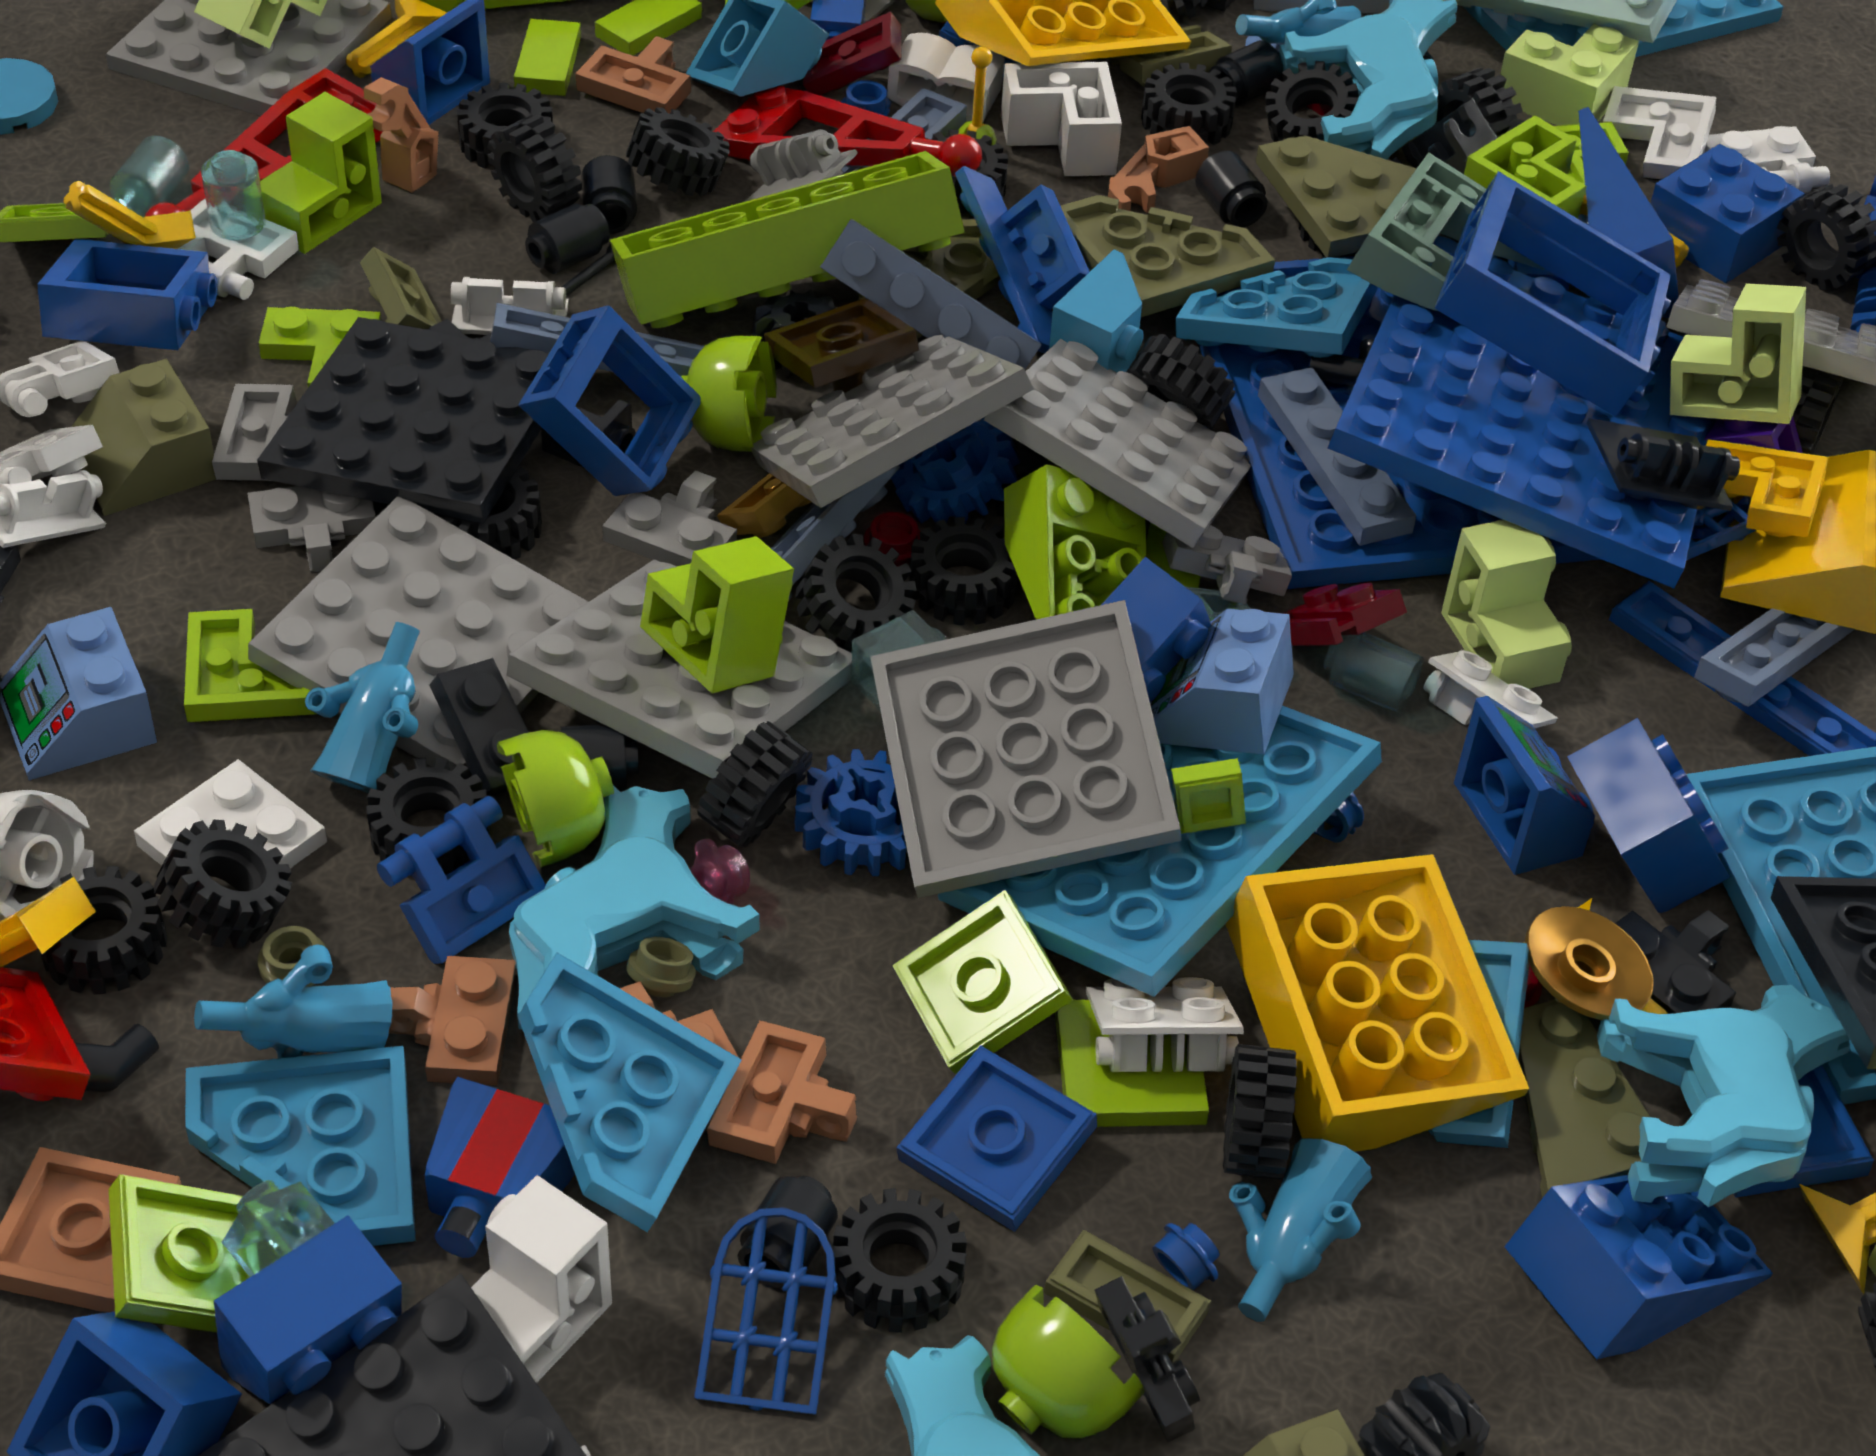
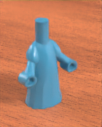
[1236,0,1361,44]
[305,622,420,793]
[194,945,393,1059]
[1229,1138,1372,1322]

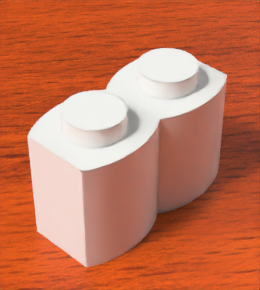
[887,33,1005,121]

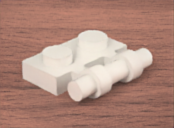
[1704,126,1830,194]
[177,196,299,300]
[0,341,120,417]
[0,425,103,485]

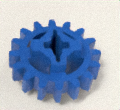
[891,417,1020,524]
[795,749,908,876]

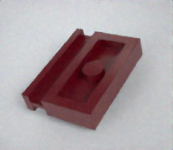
[1283,583,1407,645]

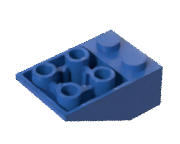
[1504,1175,1773,1360]

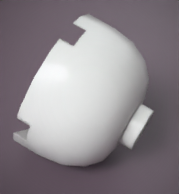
[0,790,93,921]

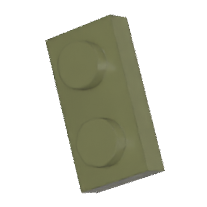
[360,247,442,329]

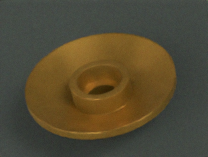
[1525,906,1653,1020]

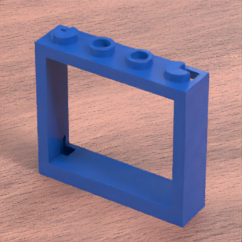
[1435,171,1671,417]

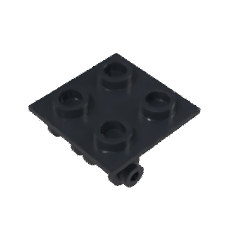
[1587,418,1740,511]

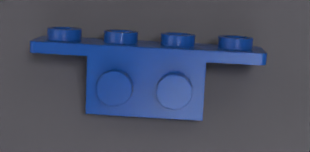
[955,166,1090,353]

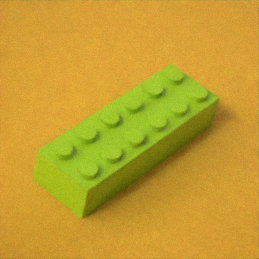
[610,151,965,328]

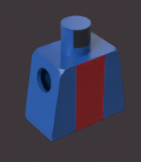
[425,1076,575,1258]

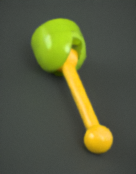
[958,46,997,145]

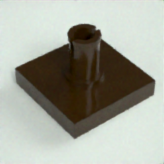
[764,298,919,393]

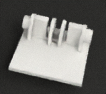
[1086,977,1244,1072]

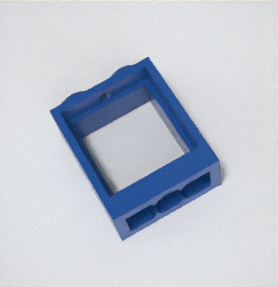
[37,239,217,350]
[518,305,701,496]

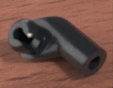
[1309,339,1374,386]
[75,1024,159,1092]

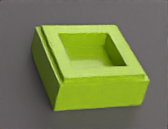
[1171,758,1246,834]

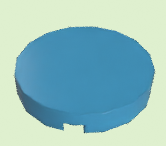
[0,58,58,135]

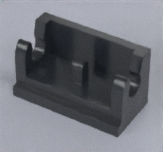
[1390,98,1497,174]

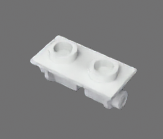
[451,277,569,335]
[0,470,106,548]
[1423,650,1558,728]

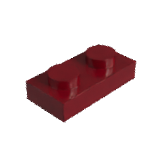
[803,11,901,95]

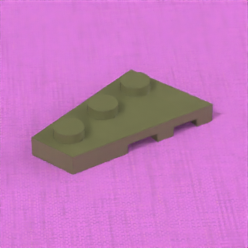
[1518,999,1650,1198]

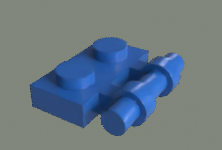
[377,796,546,964]

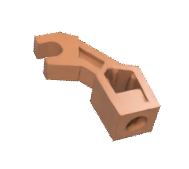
[364,78,438,193]
[1108,126,1209,213]

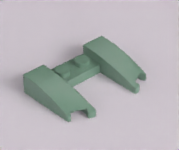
[1347,153,1545,311]

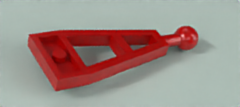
[145,68,383,217]
[713,85,982,177]

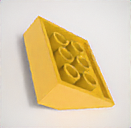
[935,0,1191,66]
[1720,450,1876,634]
[1225,854,1529,1152]

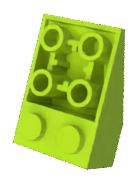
[1004,464,1146,620]

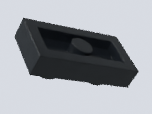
[429,658,529,796]

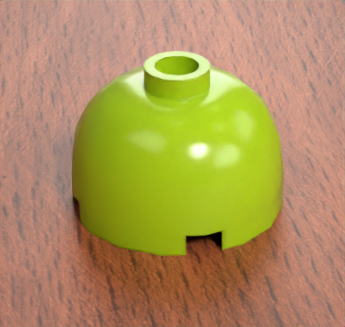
[681,336,777,452]
[497,730,614,868]
[992,1285,1145,1438]

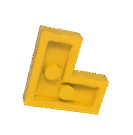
[1706,439,1828,538]

